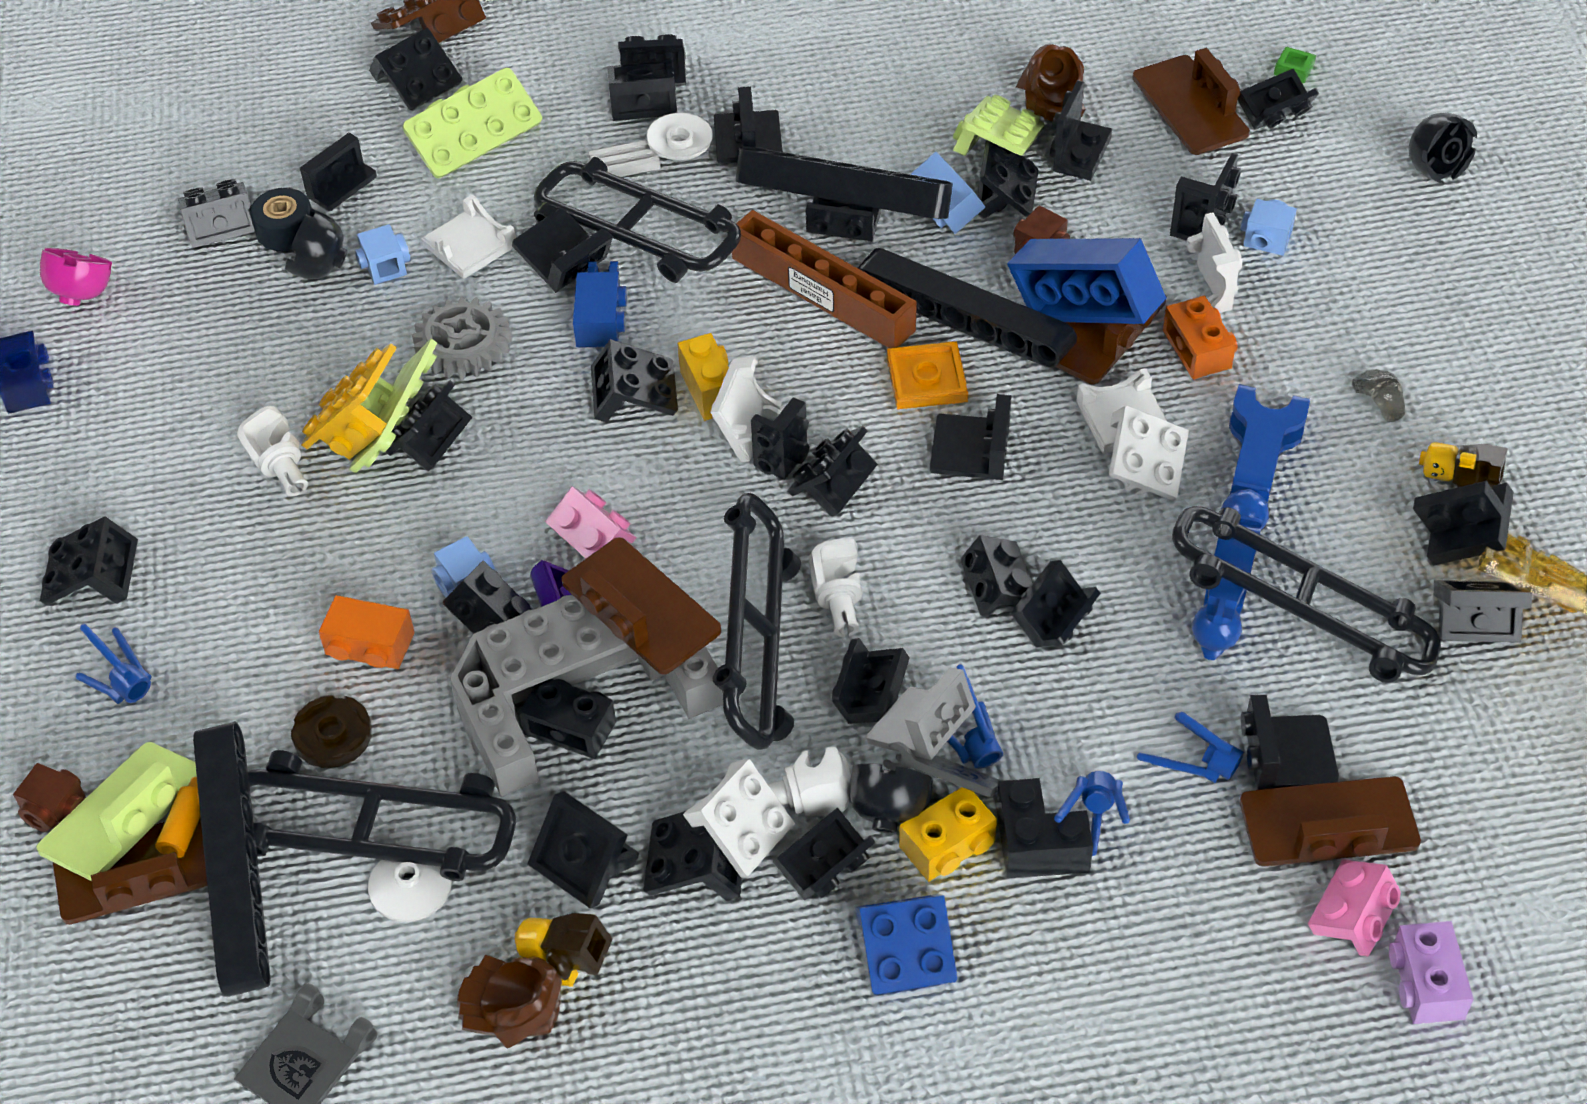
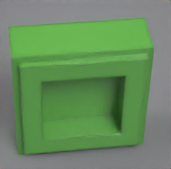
[1274,47,1316,83]

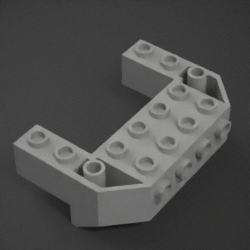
[450,595,723,797]

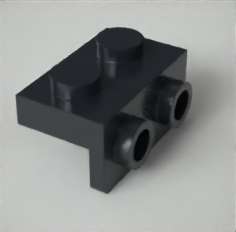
[1238,68,1319,130]
[300,133,377,211]
[805,197,881,242]
[751,397,810,480]
[961,535,1033,617]
[443,560,533,634]
[1011,560,1101,648]
[832,638,910,724]
[773,807,875,901]

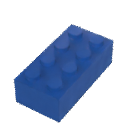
[1007,238,1166,324]

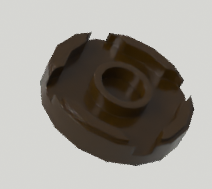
[291,695,372,768]

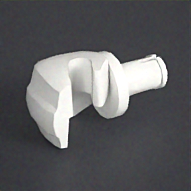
[237,406,308,496]
[809,539,863,637]
[767,747,852,816]

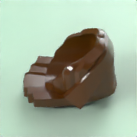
[1016,44,1086,122]
[456,955,562,1049]

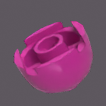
[40,248,112,306]

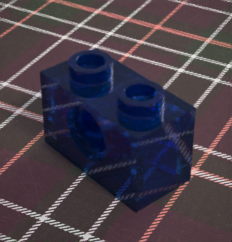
[0,330,54,414]

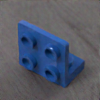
[855,894,957,995]

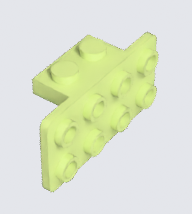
[402,68,542,178]
[953,95,1045,156]
[349,339,437,473]
[36,742,197,881]

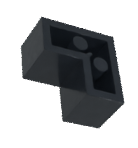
[996,778,1093,879]

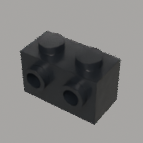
[519,679,616,759]

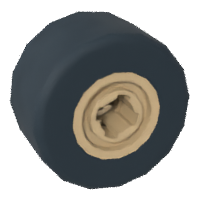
[250,188,312,251]

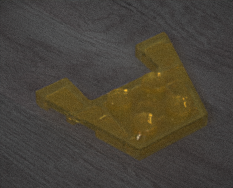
[1478,534,1587,614]

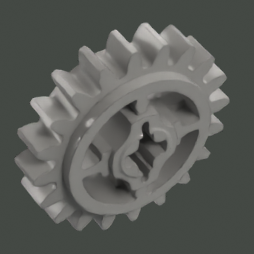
[412,297,512,380]

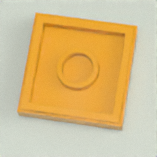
[887,341,968,410]

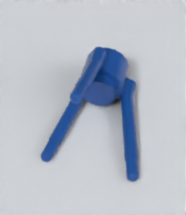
[75,624,152,704]
[947,664,1003,769]
[1137,712,1245,783]
[1054,771,1130,856]

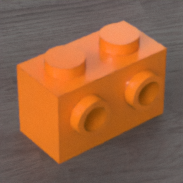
[1163,295,1238,380]
[319,595,415,670]

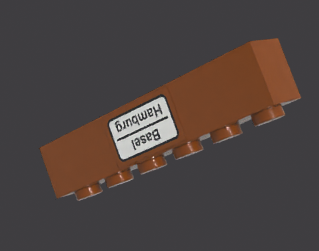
[732,210,917,348]

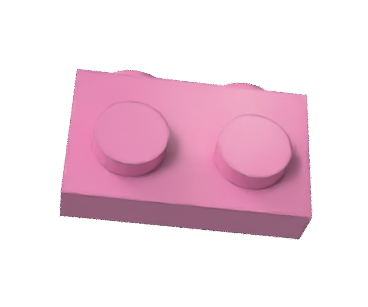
[545,487,637,558]
[1308,859,1401,957]

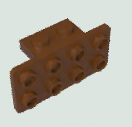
[371,0,486,43]
[1132,47,1250,155]
[1056,296,1167,385]
[562,537,722,675]
[1240,776,1421,867]
[53,817,207,925]

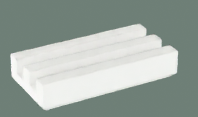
[588,140,661,177]

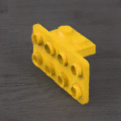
[301,343,397,460]

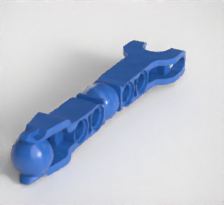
[1192,384,1310,661]

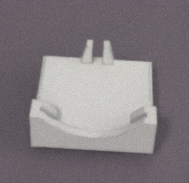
[421,194,516,279]
[1186,213,1242,313]
[710,357,784,463]
[1076,368,1167,454]
[1108,405,1189,500]
[683,759,795,878]

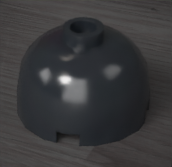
[1409,113,1477,183]
[285,208,348,280]
[850,764,933,833]

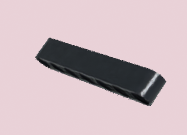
[735,147,953,219]
[857,248,1077,368]
[193,721,271,997]

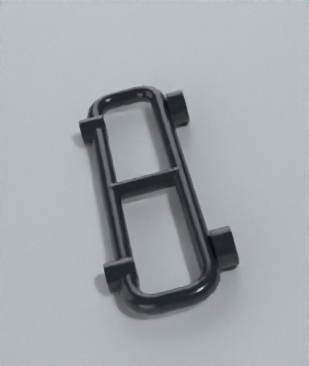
[534,157,741,283]
[713,493,801,750]
[1172,506,1441,683]
[248,750,516,881]

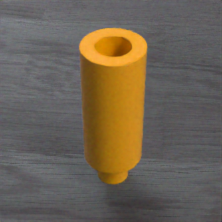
[155,777,201,858]

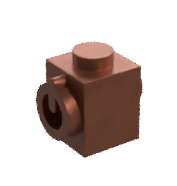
[1013,205,1070,254]
[13,763,86,832]

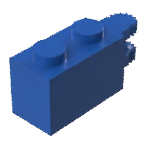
[573,261,627,348]

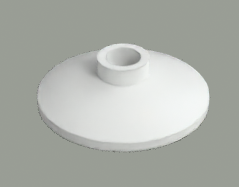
[647,113,713,160]
[368,860,452,922]

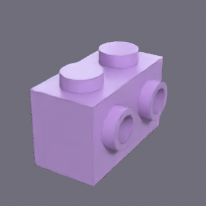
[1389,921,1474,1024]

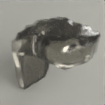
[1352,369,1405,422]

